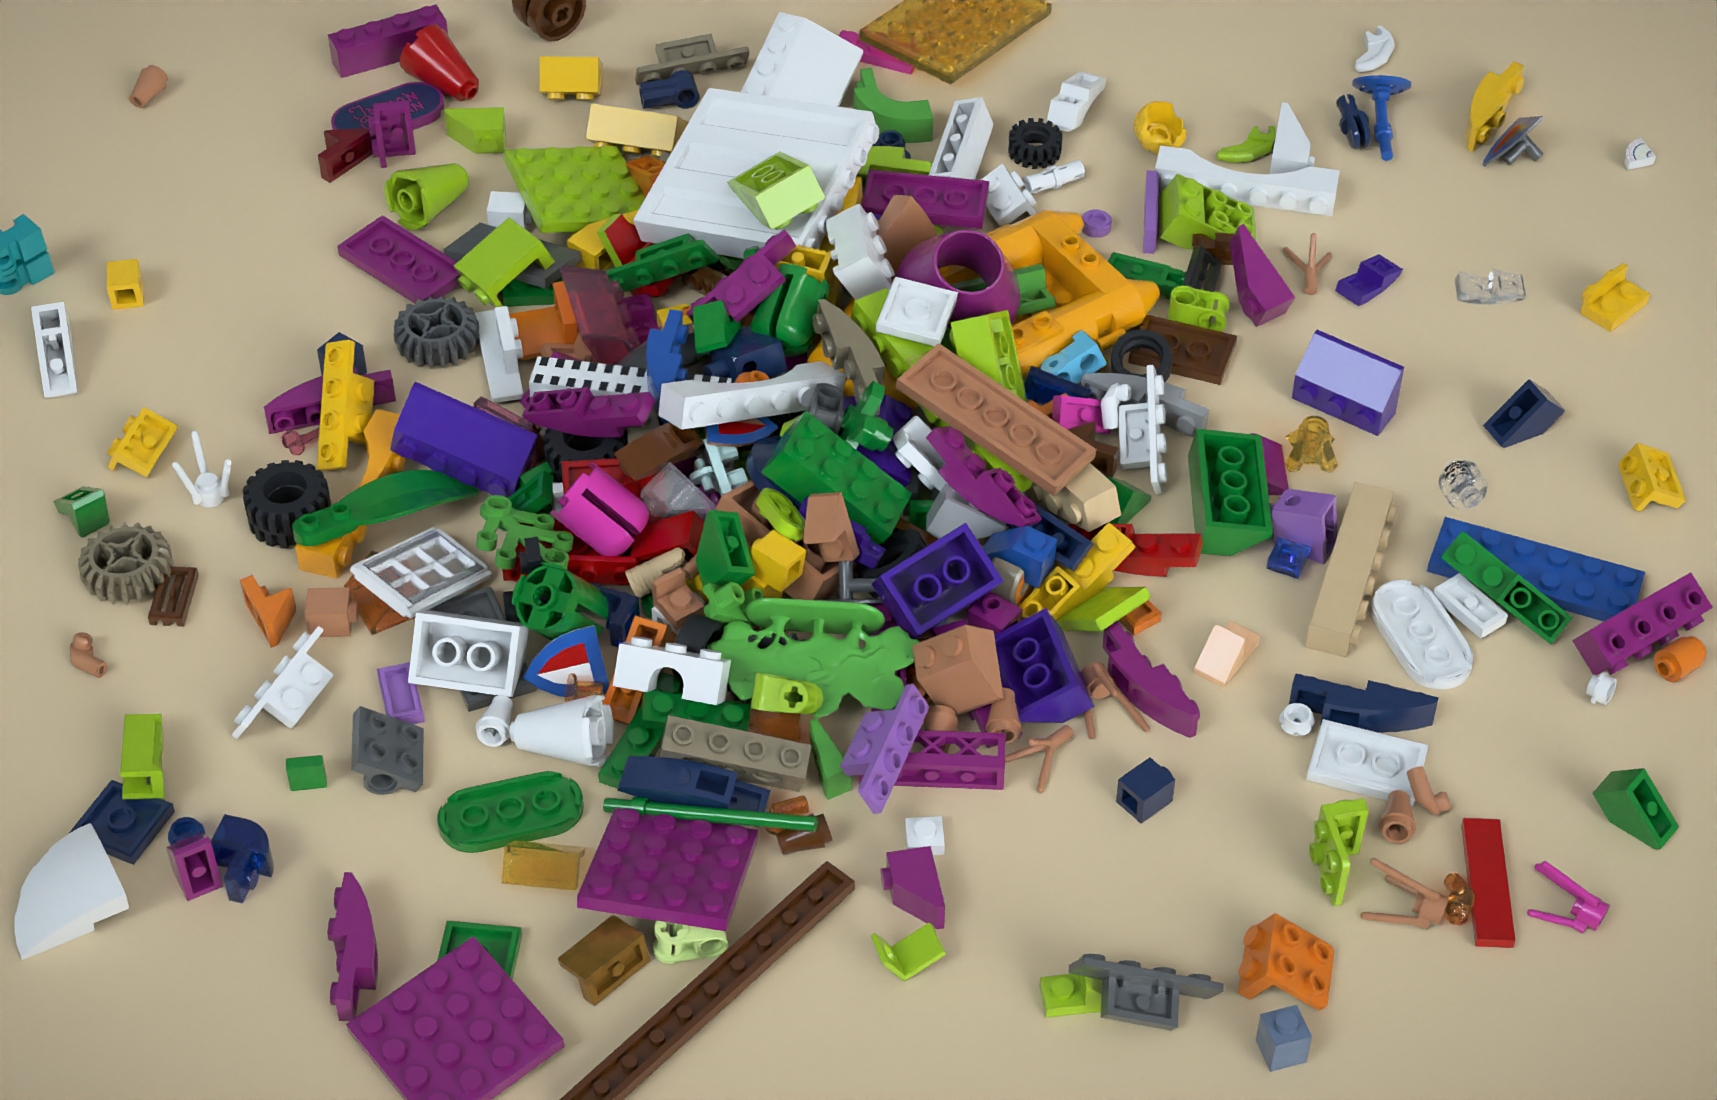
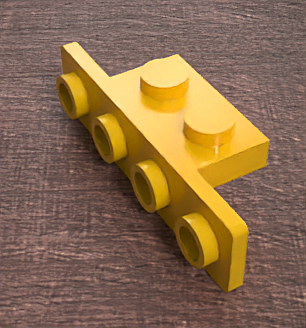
[317,340,374,471]

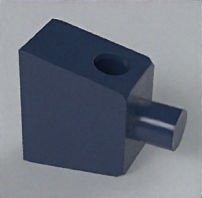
[703,325,787,383]

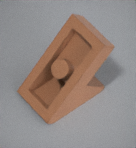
[803,492,860,562]

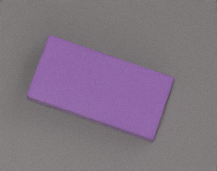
[377,662,425,724]

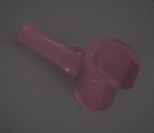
[281,427,320,456]

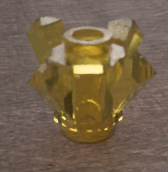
[1284,415,1338,473]

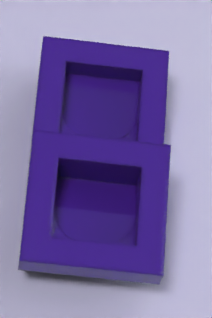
[1335,254,1403,306]

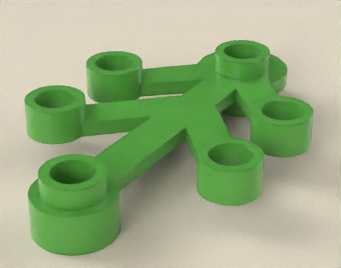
[476,495,574,570]

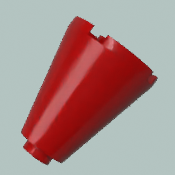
[399,24,479,101]

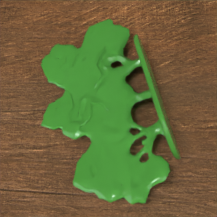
[707,598,920,720]

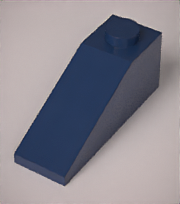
[1006,495,1094,572]

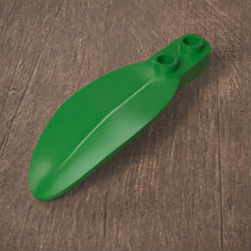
[292,470,479,546]

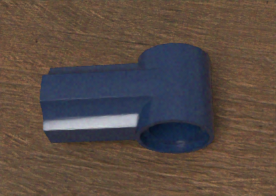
[639,70,700,109]

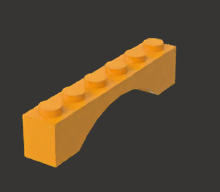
[295,409,406,579]

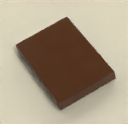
[1128,315,1237,385]

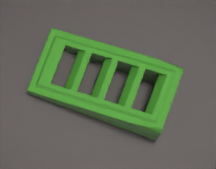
[809,719,852,800]

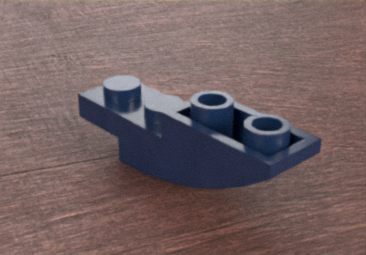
[1289,673,1439,733]
[617,756,771,828]

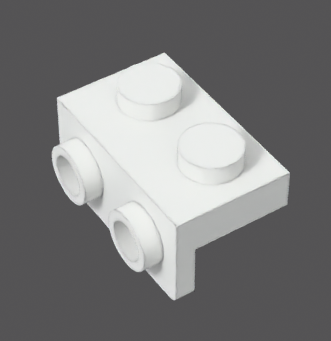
[981,164,1037,227]
[892,416,948,491]

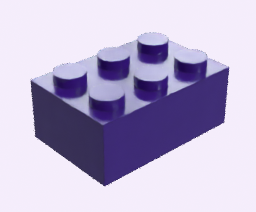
[871,523,1004,639]

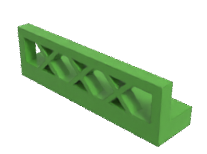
[949,264,1056,316]

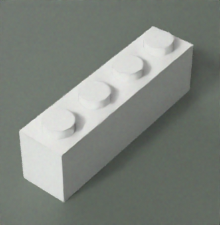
[929,97,994,180]

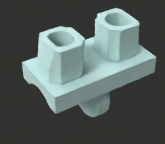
[689,439,748,496]

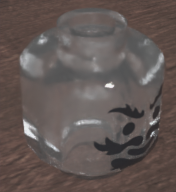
[1438,460,1488,509]

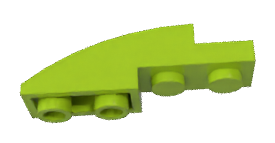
[856,146,932,189]

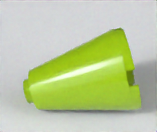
[384,163,469,230]

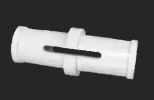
[1023,160,1085,195]

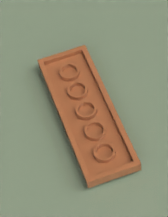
[896,343,1097,496]

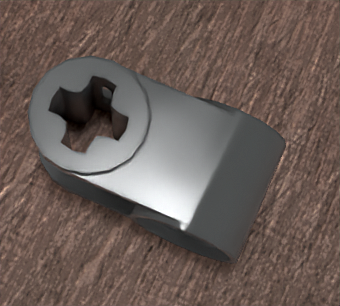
[807,383,844,435]

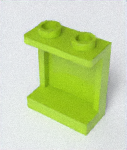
[454,217,555,308]

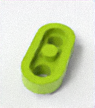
[756,488,805,541]

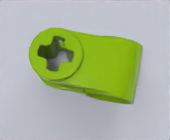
[1167,286,1230,332]
[750,672,823,714]

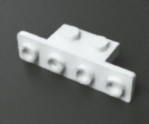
[475,306,524,403]
[1119,365,1168,495]
[232,626,334,739]

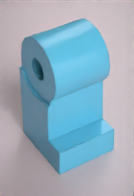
[1041,330,1107,392]

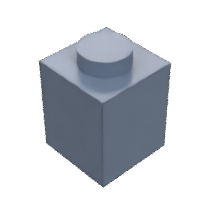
[1256,1005,1312,1072]

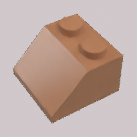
[912,625,1004,716]

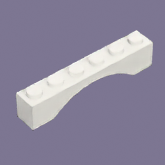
[1155,145,1340,217]
[658,361,846,430]

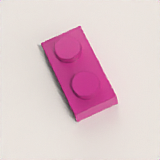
[1052,396,1111,434]

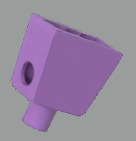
[1269,489,1338,564]

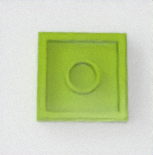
[1057,587,1151,631]

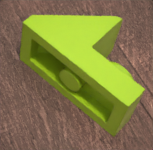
[1039,957,1102,1018]

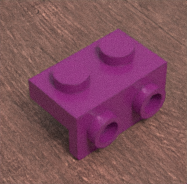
[368,100,416,168]

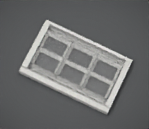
[350,527,492,619]

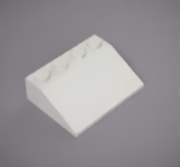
[741,12,863,107]

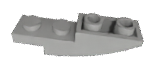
[1080,373,1209,437]

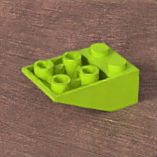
[1158,173,1256,249]

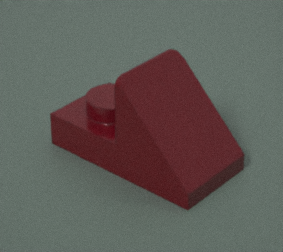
[318,128,373,183]

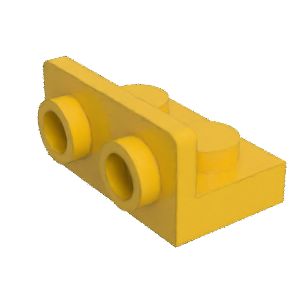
[1580,263,1650,332]
[107,407,179,478]
[1618,442,1686,512]

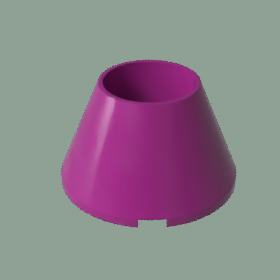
[896,230,1020,329]

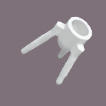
[172,431,231,508]

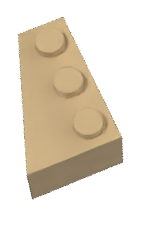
[1026,463,1121,532]

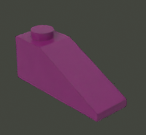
[1229,224,1296,327]

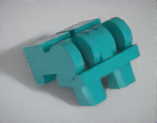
[0,214,55,295]

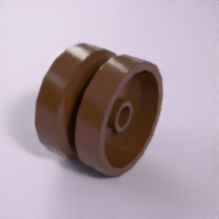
[512,0,586,41]

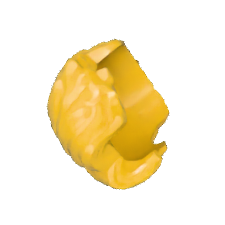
[1133,101,1187,155]

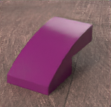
[616,293,660,349]

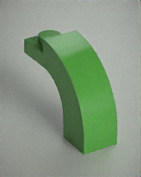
[853,68,933,143]

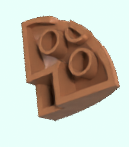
[876,195,938,280]

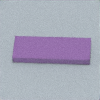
[1143,170,1159,254]

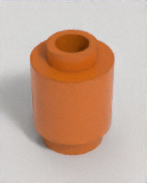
[1654,636,1707,682]

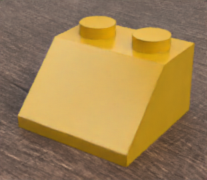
[540,56,603,100]

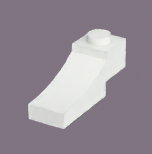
[1047,71,1107,131]

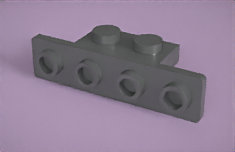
[1068,954,1224,1031]

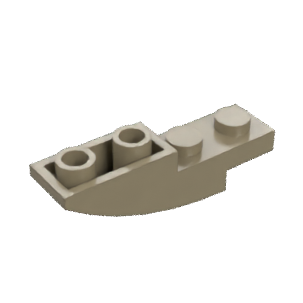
[813,299,885,415]

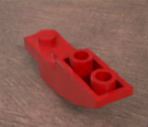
[1068,524,1204,577]

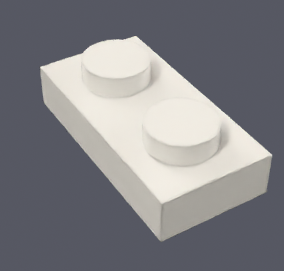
[1433,573,1508,639]

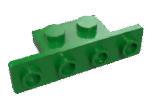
[598,233,718,295]

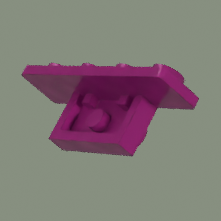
[686,230,796,324]

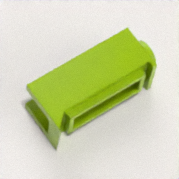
[120,714,165,799]

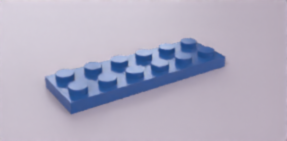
[1427,517,1645,621]

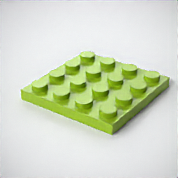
[503,145,645,233]

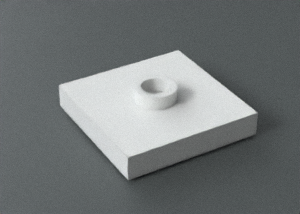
[876,277,958,346]

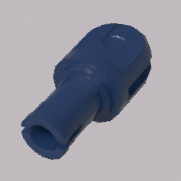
[1336,94,1371,149]

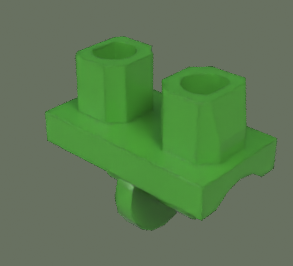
[702,582,764,627]

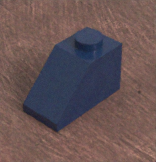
[1483,379,1565,448]

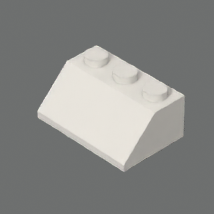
[408,610,529,697]

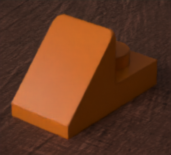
[240,575,296,648]

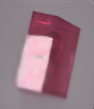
[560,266,640,365]

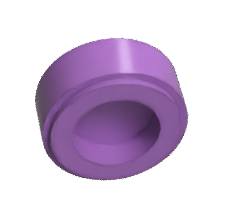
[1082,209,1112,238]

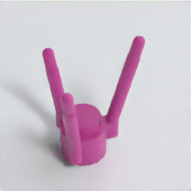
[1527,861,1610,934]

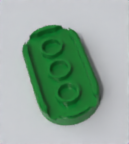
[437,771,584,853]

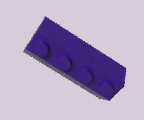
[390,382,537,498]

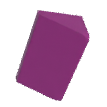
[1251,433,1289,495]

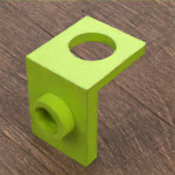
[871,923,946,981]

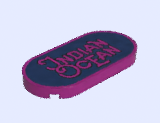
[331,82,444,142]

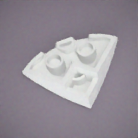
[14,823,129,960]

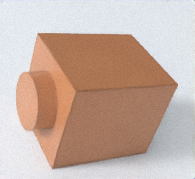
[304,587,359,637]

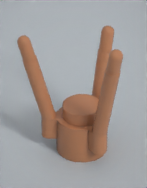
[1080,662,1150,739]
[1360,858,1449,930]

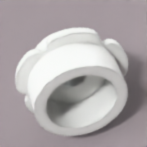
[1586,672,1617,705]
[1279,703,1315,736]

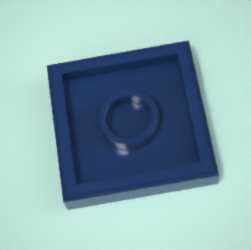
[69,780,175,865]

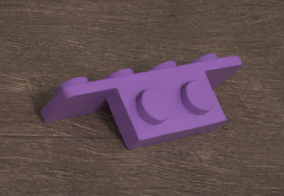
[840,684,929,814]

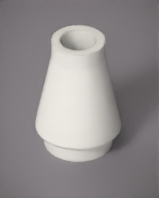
[476,695,513,747]

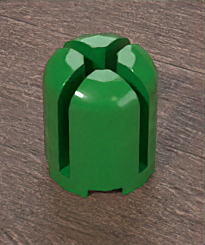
[750,264,830,357]
[512,562,609,641]

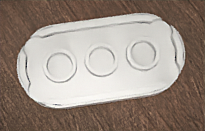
[1370,580,1473,689]

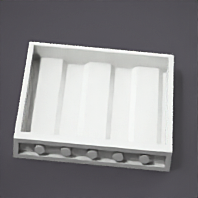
[633,88,879,259]

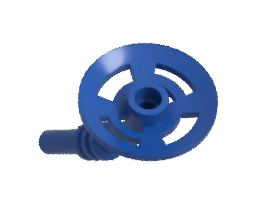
[1352,75,1411,161]

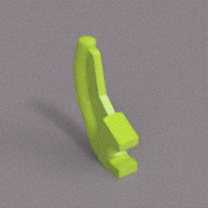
[1216,126,1276,163]

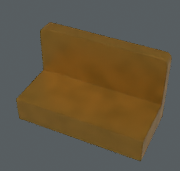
[558,915,650,1006]

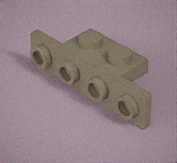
[635,33,750,85]

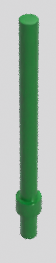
[603,797,818,832]

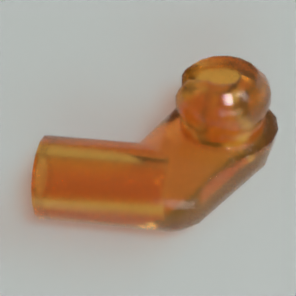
[765,795,809,835]
[1444,873,1475,925]

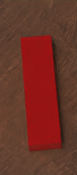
[1461,818,1515,948]

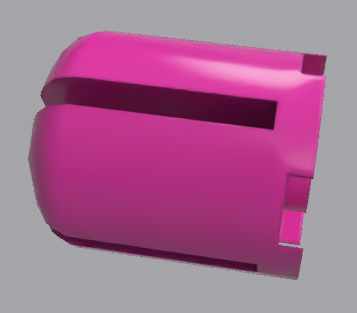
[549,461,649,557]

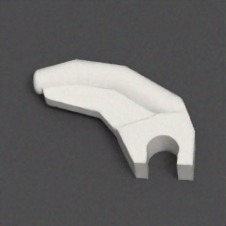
[1355,25,1395,72]

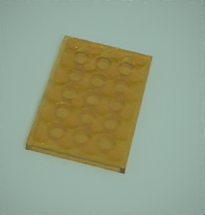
[859,0,1052,84]

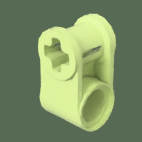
[653,921,729,964]

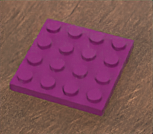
[577,808,758,931]
[346,936,565,1100]

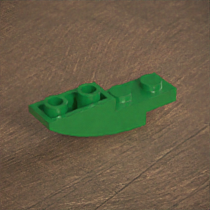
[1440,530,1573,645]

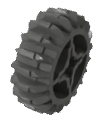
[393,295,480,369]

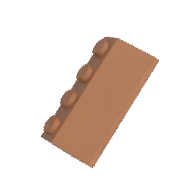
[715,480,859,600]

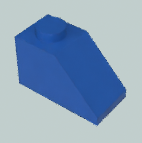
[983,526,1058,588]

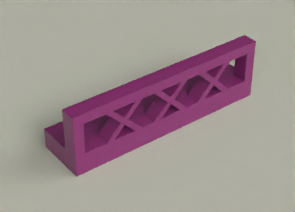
[859,730,1005,790]

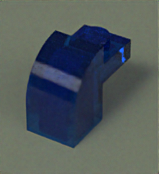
[211,814,274,903]

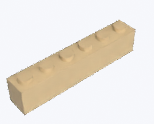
[1306,482,1398,657]

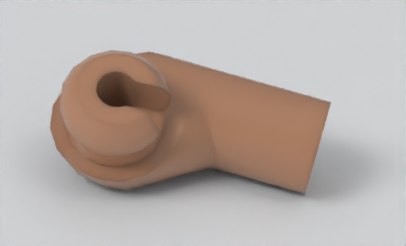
[1406,766,1451,815]

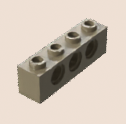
[659,715,811,792]

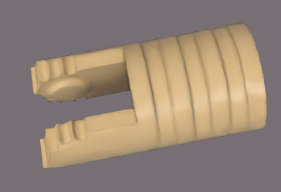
[625,547,688,599]

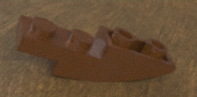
[614,422,706,481]

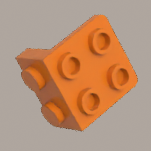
[509,281,583,360]
[1238,913,1334,1010]

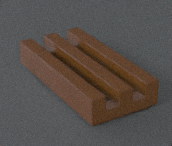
[148,566,199,627]

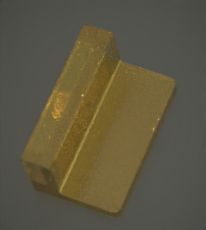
[501,841,585,891]

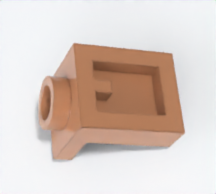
[652,568,706,630]

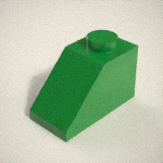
[695,510,756,586]
[1592,768,1679,850]

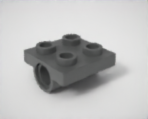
[351,706,424,795]

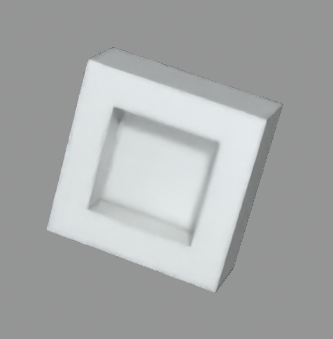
[905,816,945,855]

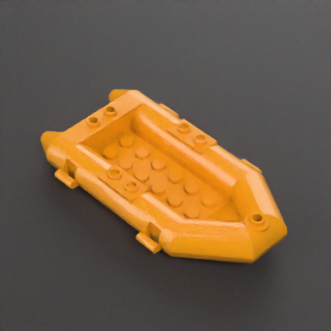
[807,210,1160,411]

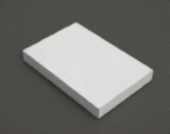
[1306,719,1429,807]

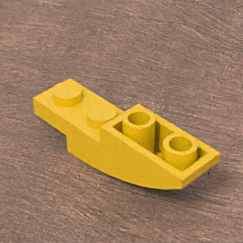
[1466,61,1524,152]
[1018,522,1135,623]

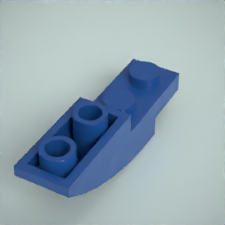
[646,309,688,423]

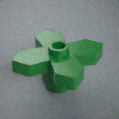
[840,381,893,452]

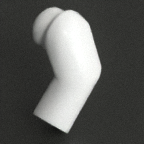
[1101,383,1132,429]

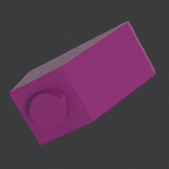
[166,833,223,901]
[880,846,945,929]

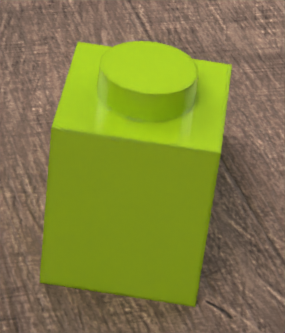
[444,107,506,154]

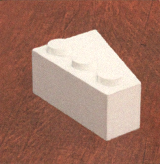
[826,204,895,300]

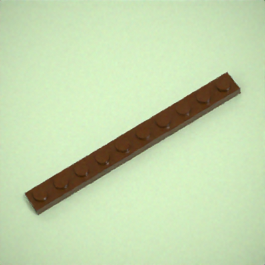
[559,861,855,1100]

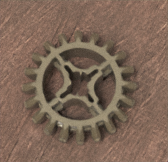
[78,522,173,605]

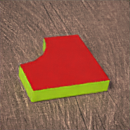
[597,214,647,267]

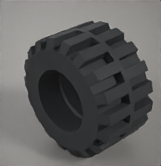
[543,428,628,483]
[243,460,331,548]

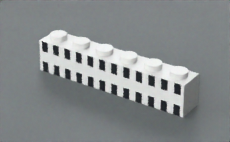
[529,356,732,427]

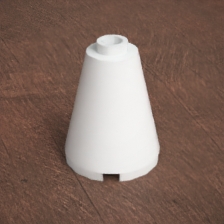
[509,695,614,767]

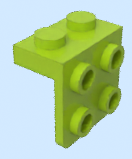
[1309,798,1369,906]

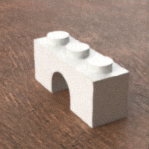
[613,636,731,705]

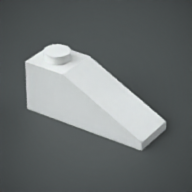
[1270,102,1315,174]
[31,302,78,399]

